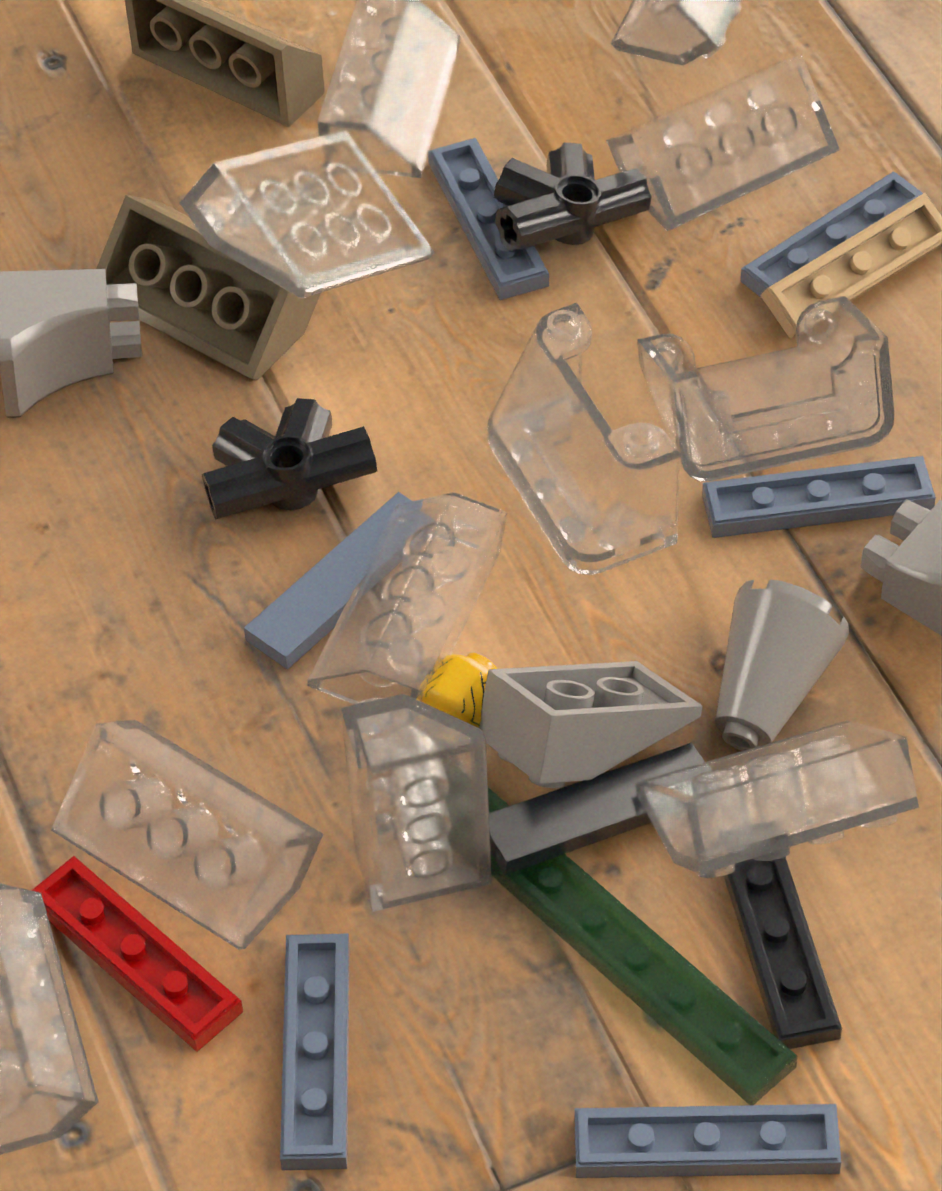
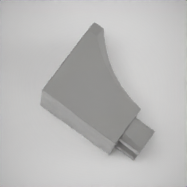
[0,269,142,418]
[861,499,942,636]

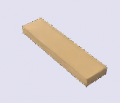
[760,193,942,339]

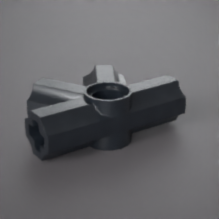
[493,142,652,252]
[202,398,378,520]

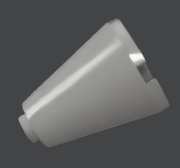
[715,580,849,752]

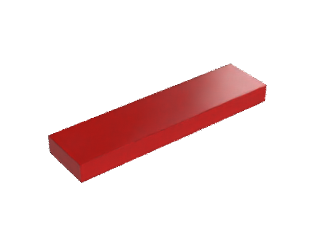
[28,856,243,1052]

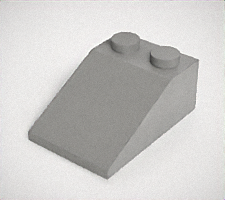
[477,661,703,788]

